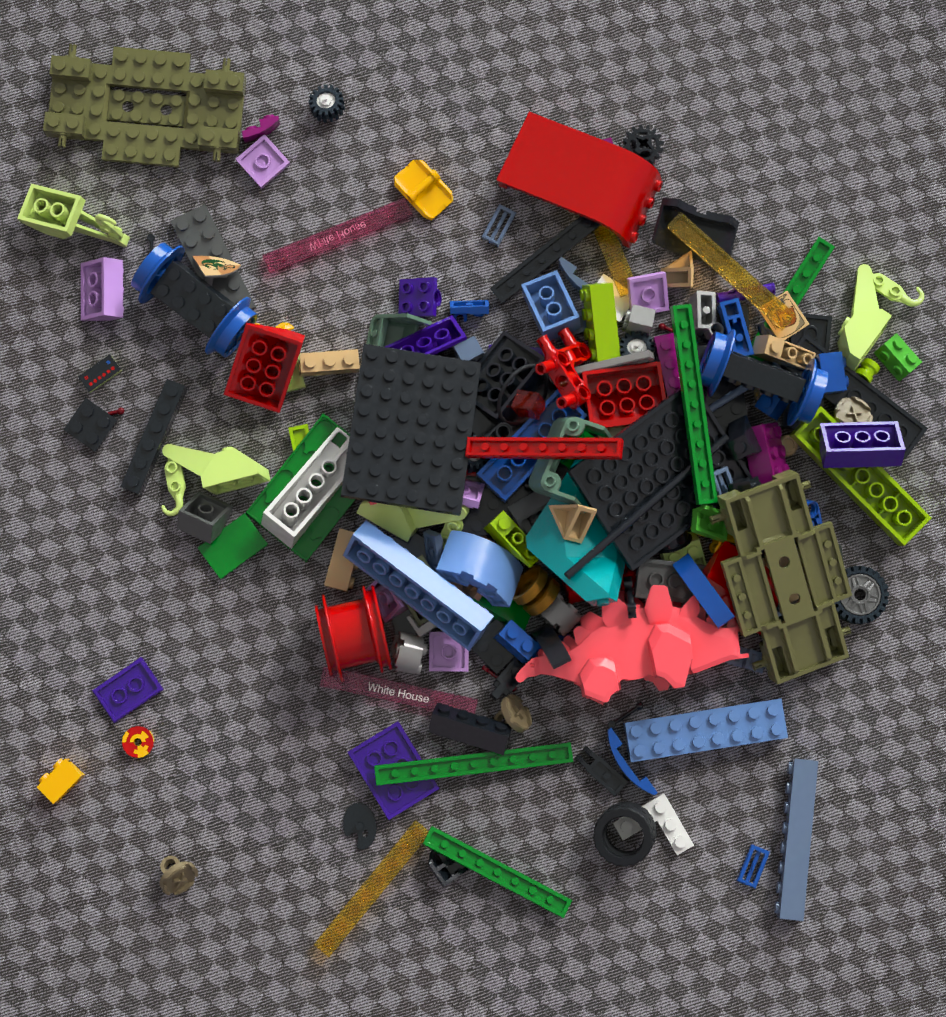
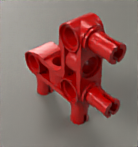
[535,327,592,409]

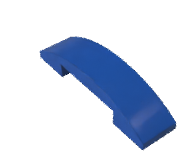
[673,553,735,628]
[607,728,658,795]

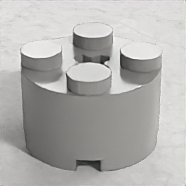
[539,593,582,637]
[390,631,427,674]

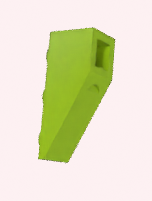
[484,510,539,568]

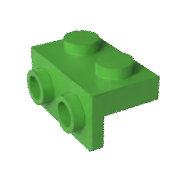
[874,333,922,381]
[691,504,728,542]

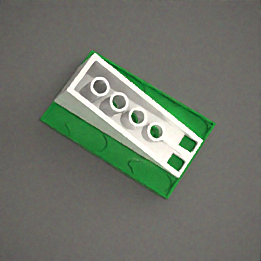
[246,413,355,562]

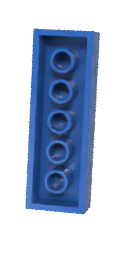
[476,389,587,503]

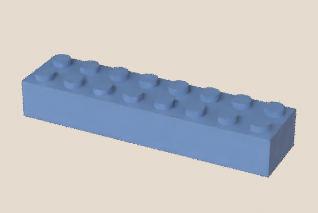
[343,520,494,651]
[623,698,788,762]

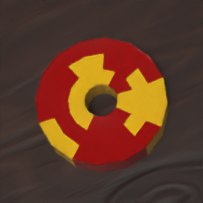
[122,726,155,758]

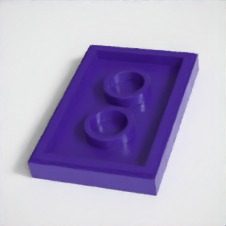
[92,657,164,723]

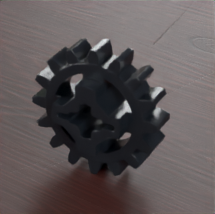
[622,124,664,165]

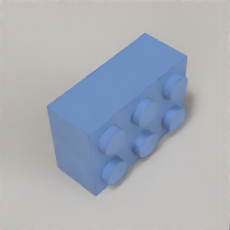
[521,270,581,340]

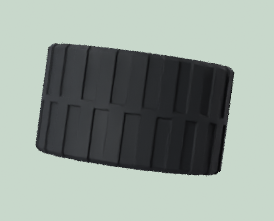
[593,801,657,867]

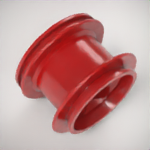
[315,585,392,682]

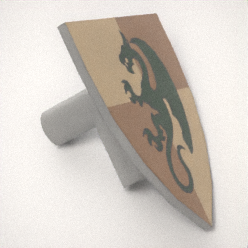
[192,256,241,286]

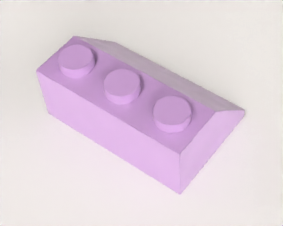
[81,257,124,321]

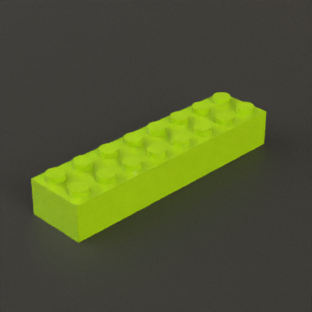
[789,406,931,546]

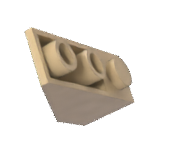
[753,335,816,370]

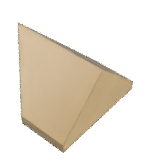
[661,250,694,289]
[548,504,597,544]

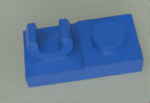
[450,300,489,322]

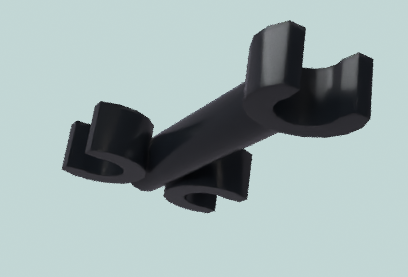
[623,576,637,618]

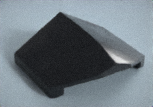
[428,850,468,887]

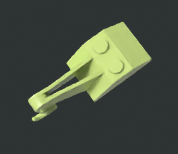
[17,184,130,247]
[837,264,924,371]
[161,444,271,516]
[357,501,469,550]

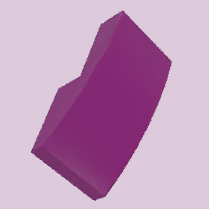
[242,115,280,143]

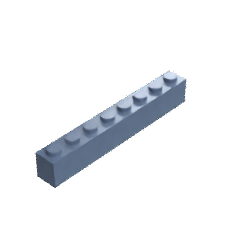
[774,758,818,921]

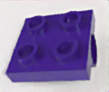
[398,277,442,318]

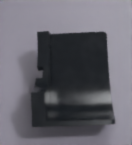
[652,198,739,266]

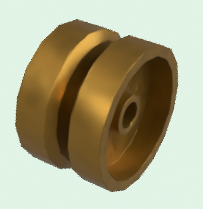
[513,565,560,616]

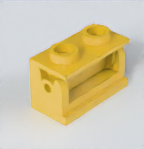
[37,758,85,804]

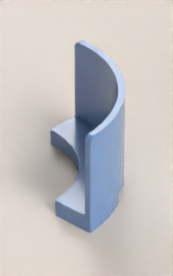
[436,530,523,607]

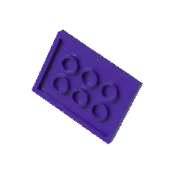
[347,721,439,820]

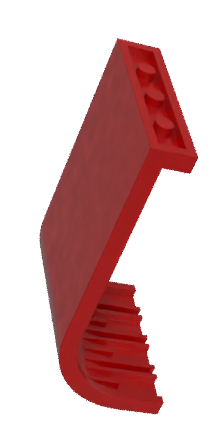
[496,112,663,248]

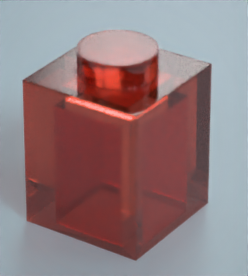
[511,389,546,420]

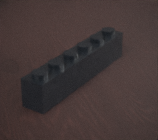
[120,379,188,496]

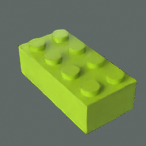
[580,282,620,362]

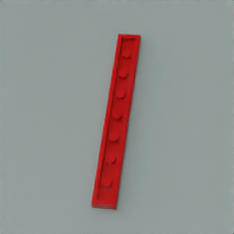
[465,437,624,460]

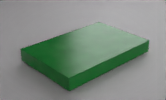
[198,513,268,579]

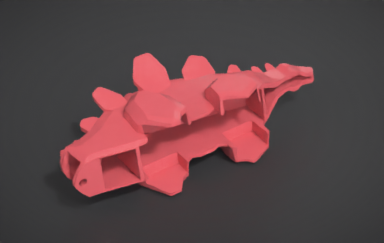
[515,585,749,705]

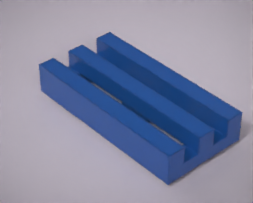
[736,844,770,889]

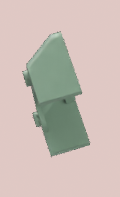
[366,313,431,347]
[529,417,612,505]

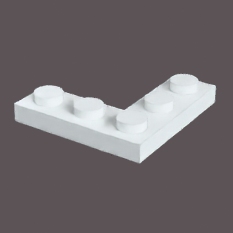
[613,793,694,855]

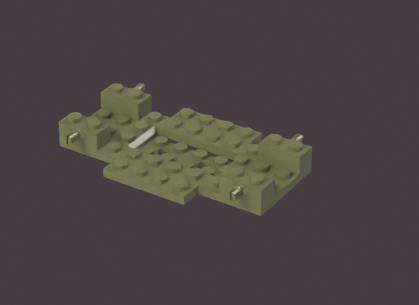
[43,44,246,168]
[709,469,852,685]

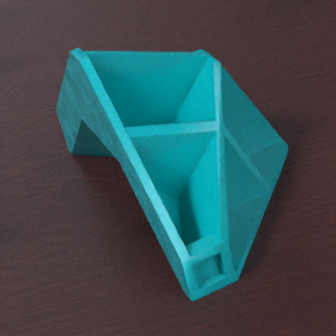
[526,459,625,606]

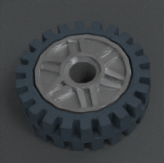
[835,566,889,624]

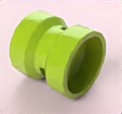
[855,358,880,383]

